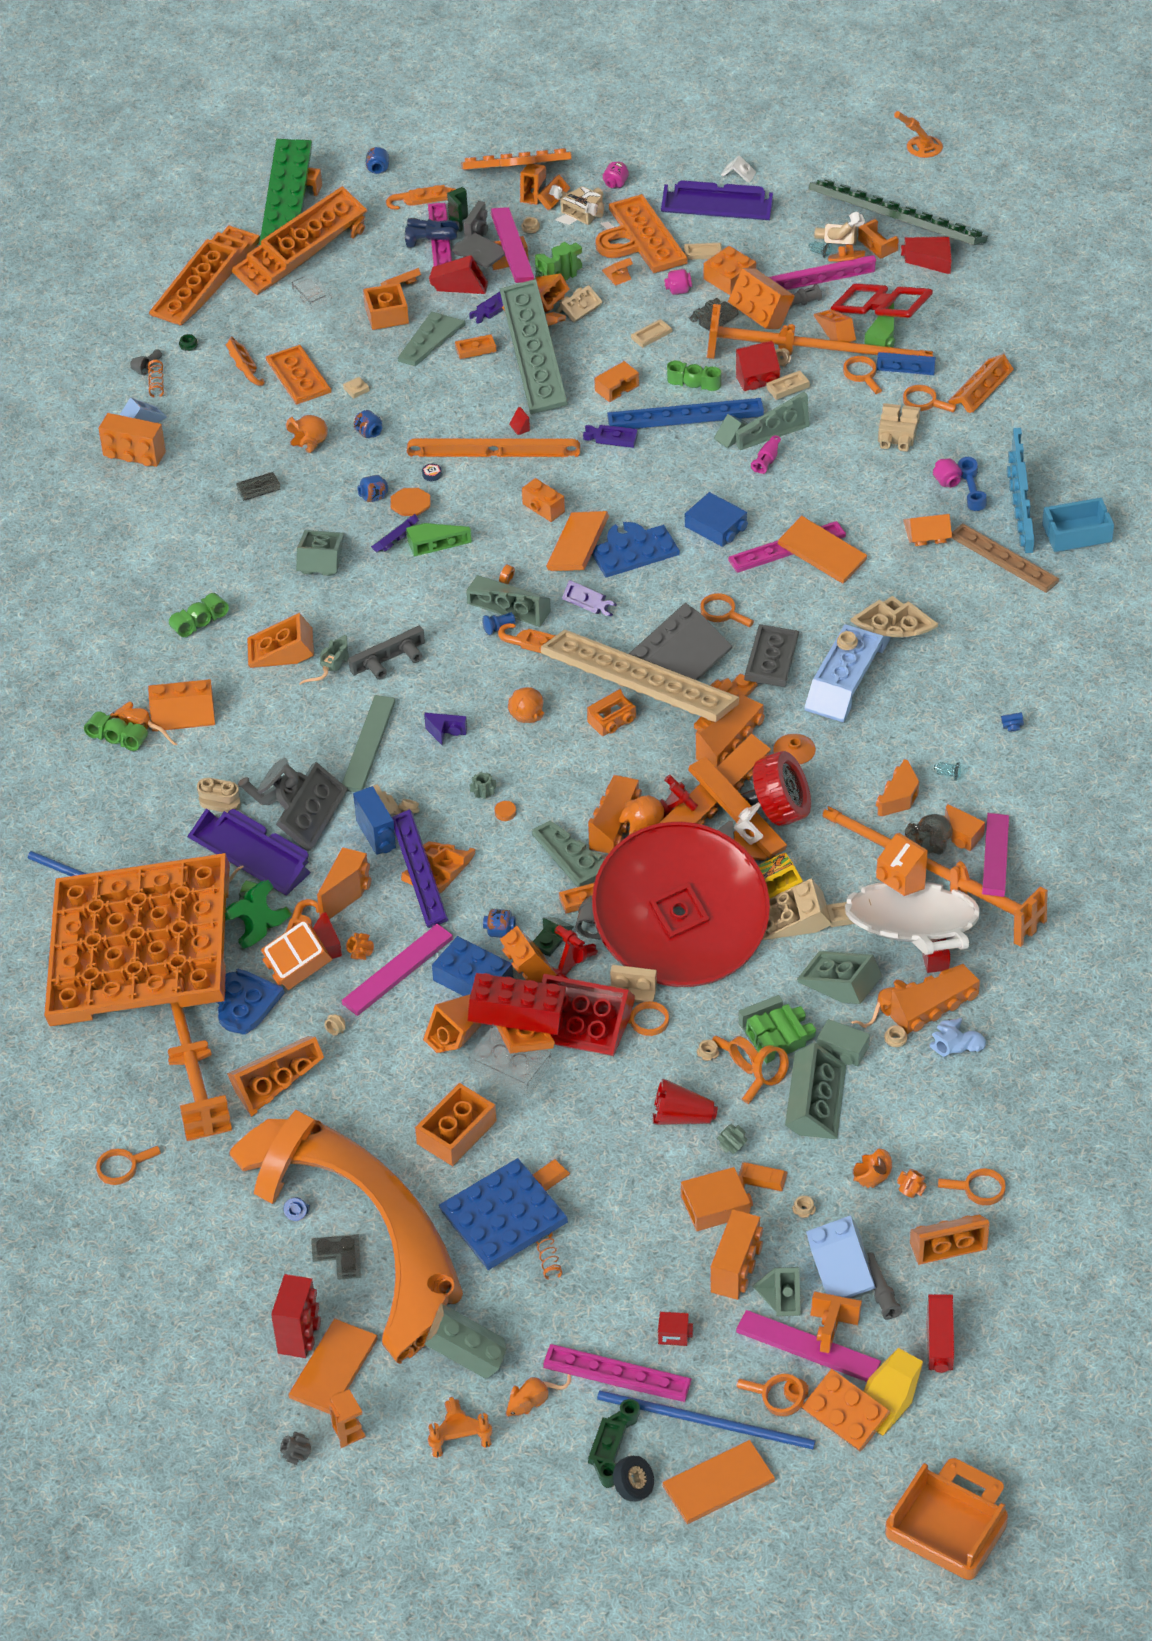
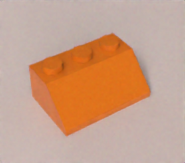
[148,679,215,732]
[910,1214,990,1265]

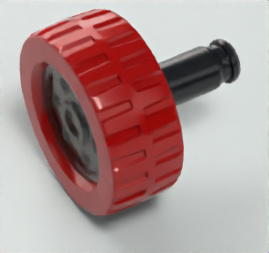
[741,751,811,826]

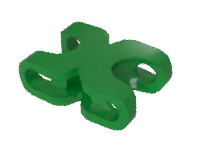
[225,879,292,949]

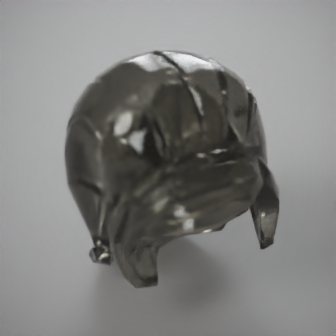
[905,814,952,855]

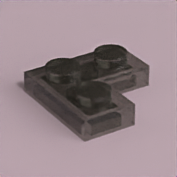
[311,1234,361,1280]

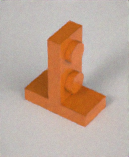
[810,1291,862,1353]

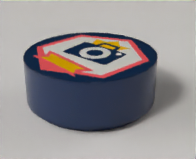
[422,463,442,481]

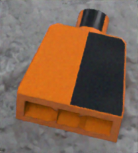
[520,164,546,205]

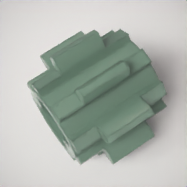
[470,772,496,799]
[717,1123,748,1154]

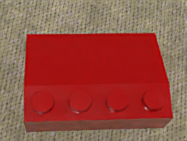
[542,974,635,1056]

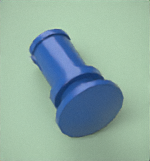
[482,612,515,635]

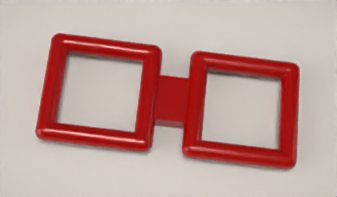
[831,283,933,318]

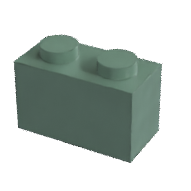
[817,1019,870,1066]

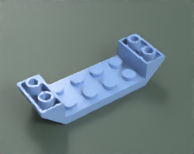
[805,624,890,723]

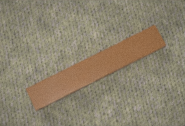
[952,523,1059,593]

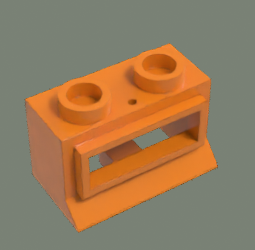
[587,689,636,737]
[329,1389,366,1448]

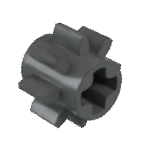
[280,1431,311,1465]

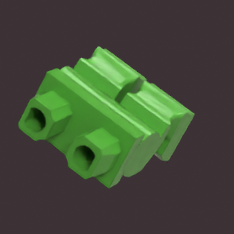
[535,242,582,281]
[745,1004,816,1064]

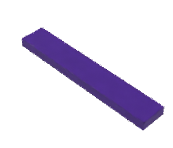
[392,809,449,928]

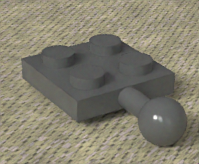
[454,200,488,257]

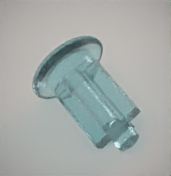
[808,241,832,259]
[934,762,961,781]

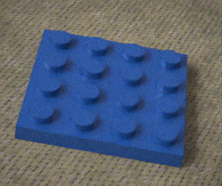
[439,1158,568,1270]

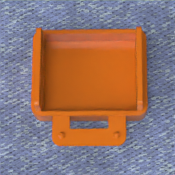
[885,1458,1008,1580]

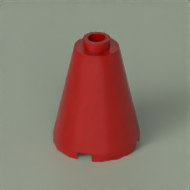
[652,1079,718,1125]

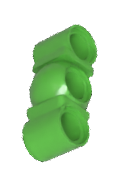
[667,360,721,391]
[169,593,229,637]
[84,711,148,751]

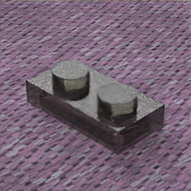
[236,472,281,501]

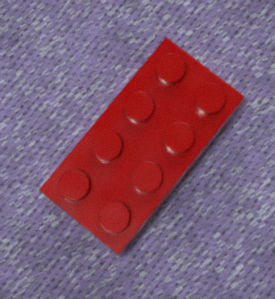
[467,973,566,1035]

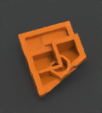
[401,841,476,893]

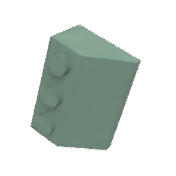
[424,1303,507,1379]

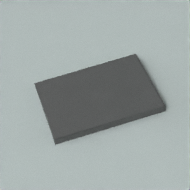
[452,233,505,269]

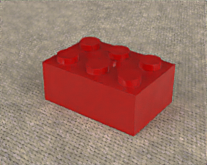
[271,1274,321,1358]

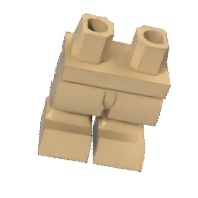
[878,403,921,452]

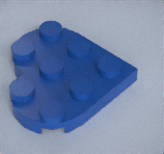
[216,969,284,1034]

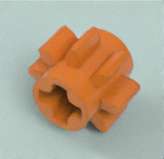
[346,933,374,960]
[897,1169,927,1198]

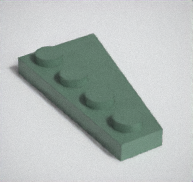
[398,311,465,366]
[735,391,809,451]
[532,821,604,887]

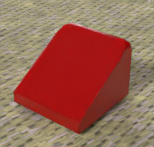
[509,407,530,435]

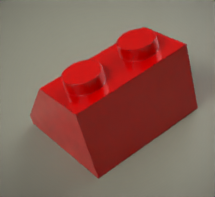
[736,340,780,391]

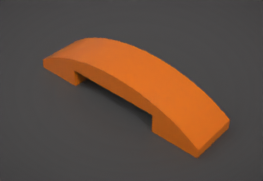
[254,1110,316,1204]

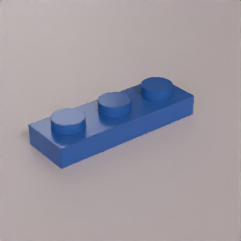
[877,352,936,375]

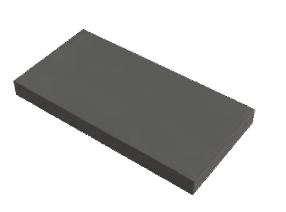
[744,624,799,687]

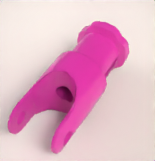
[751,435,781,474]

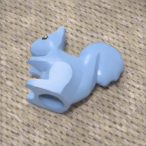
[930,1018,986,1057]

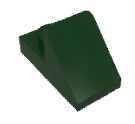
[533,917,574,957]

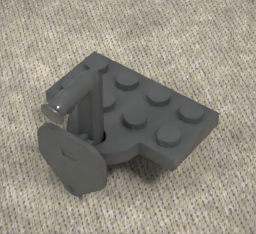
[238,757,348,851]

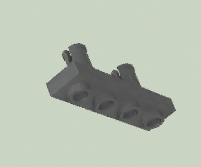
[348,625,425,680]

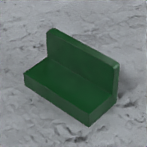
[447,187,468,232]

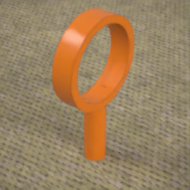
[843,356,882,394]
[903,385,957,413]
[700,593,754,627]
[628,1001,669,1036]
[712,1035,758,1074]
[742,1045,789,1104]
[96,1146,161,1185]
[938,1168,1005,1205]
[737,1374,805,1416]

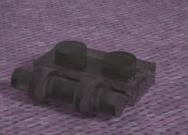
[689,298,739,331]

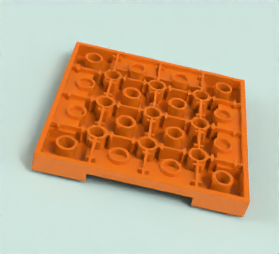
[44,853,230,1026]

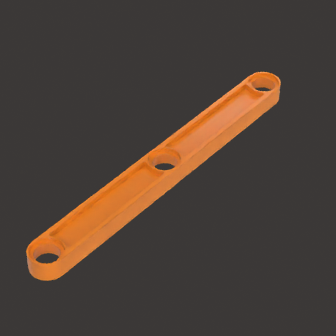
[407,438,581,457]

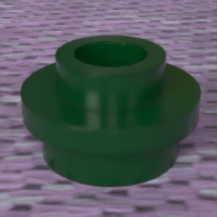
[179,334,198,351]

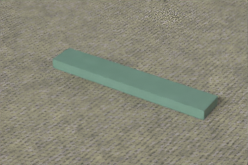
[342,695,395,792]

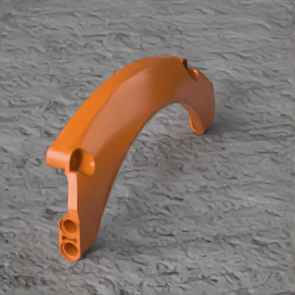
[229,1119,463,1364]

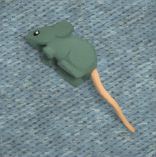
[299,635,349,685]

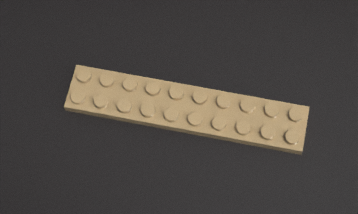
[541,630,739,722]

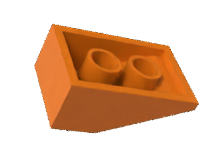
[247,613,314,668]
[317,847,372,919]

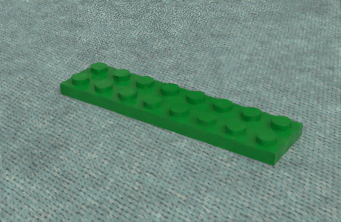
[259,139,313,245]

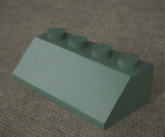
[785,1042,846,1139]

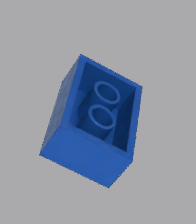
[432,936,513,996]

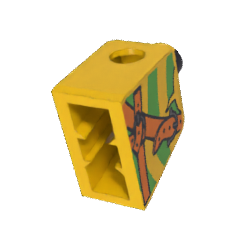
[759,853,803,899]

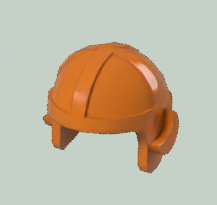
[508,687,544,723]

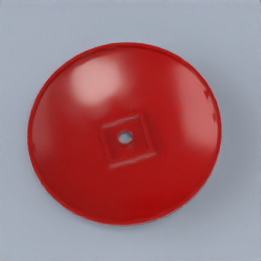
[592,822,770,987]

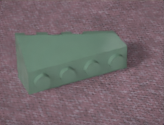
[466,575,551,627]

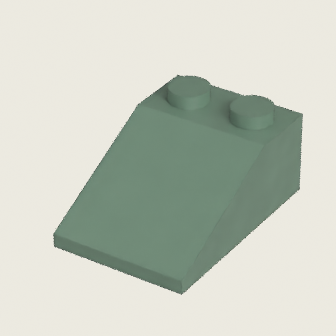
[296,530,344,576]
[797,951,882,1004]

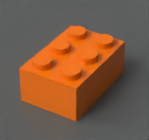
[728,268,795,329]
[98,413,166,467]
[415,1083,497,1167]
[711,1210,763,1300]

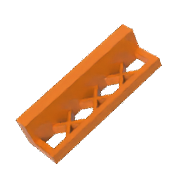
[948,354,1014,413]

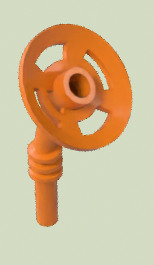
[894,111,943,158]

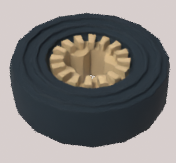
[613,1456,654,1502]

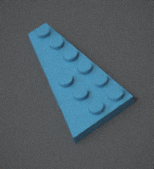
[1007,428,1034,553]

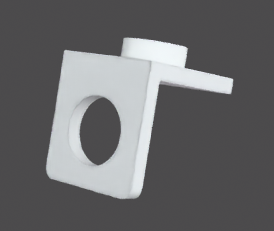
[721,155,756,182]
[733,803,763,845]

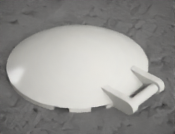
[845,882,979,955]

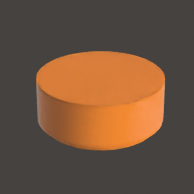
[499,564,515,584]
[494,801,516,821]
[784,1378,809,1403]

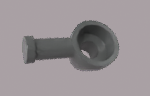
[130,349,162,375]

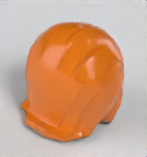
[286,415,328,453]
[619,795,664,834]

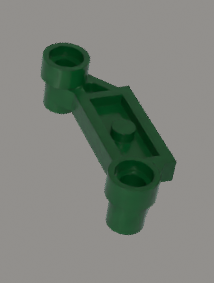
[588,1399,640,1488]

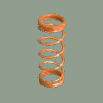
[148,360,164,397]
[536,1232,562,1279]

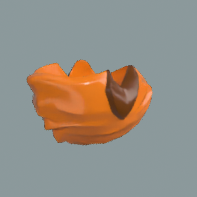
[853,1148,892,1188]

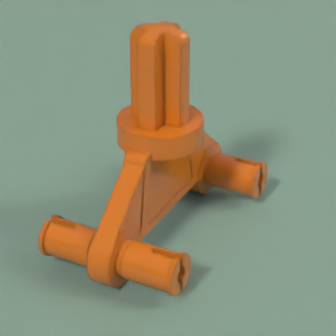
[428,1397,492,1458]

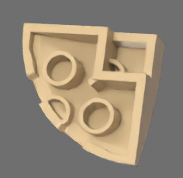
[851,596,938,637]

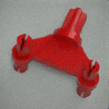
[660,774,698,819]
[551,925,598,978]

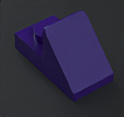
[424,712,467,745]

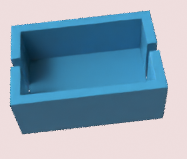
[1042,497,1114,552]

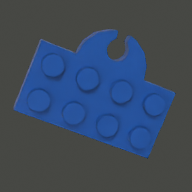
[592,522,680,578]

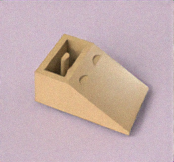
[762,878,832,940]

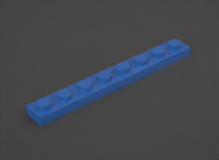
[607,398,764,429]

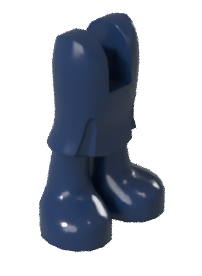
[405,218,459,248]

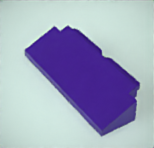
[661,180,774,220]
[187,808,311,896]

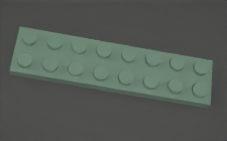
[500,279,568,415]

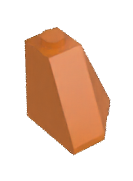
[423,994,482,1053]

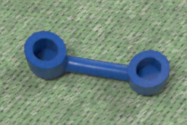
[958,457,987,511]

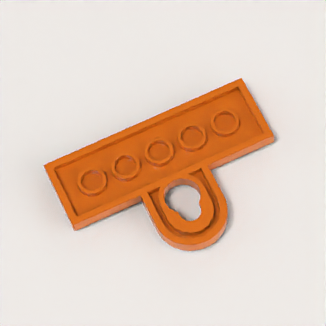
[461,148,571,170]
[595,194,687,274]

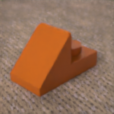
[602,257,633,286]

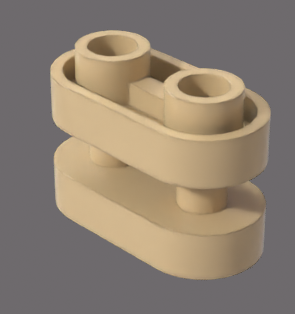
[197,778,241,813]

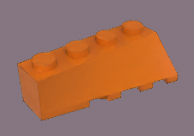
[696,695,765,768]
[588,775,642,854]
[890,964,980,1034]
[227,1036,324,1117]

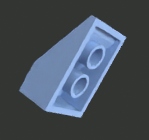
[806,1215,875,1298]

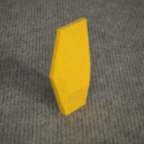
[863,1348,923,1436]

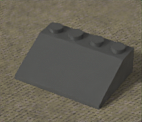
[629,602,732,680]

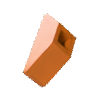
[876,759,919,817]

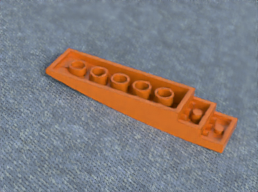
[232,186,367,295]
[149,225,260,326]

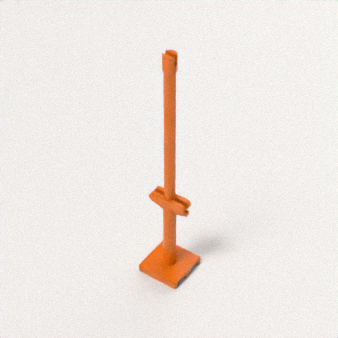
[707,304,933,359]
[822,806,1048,947]
[168,1002,232,1141]

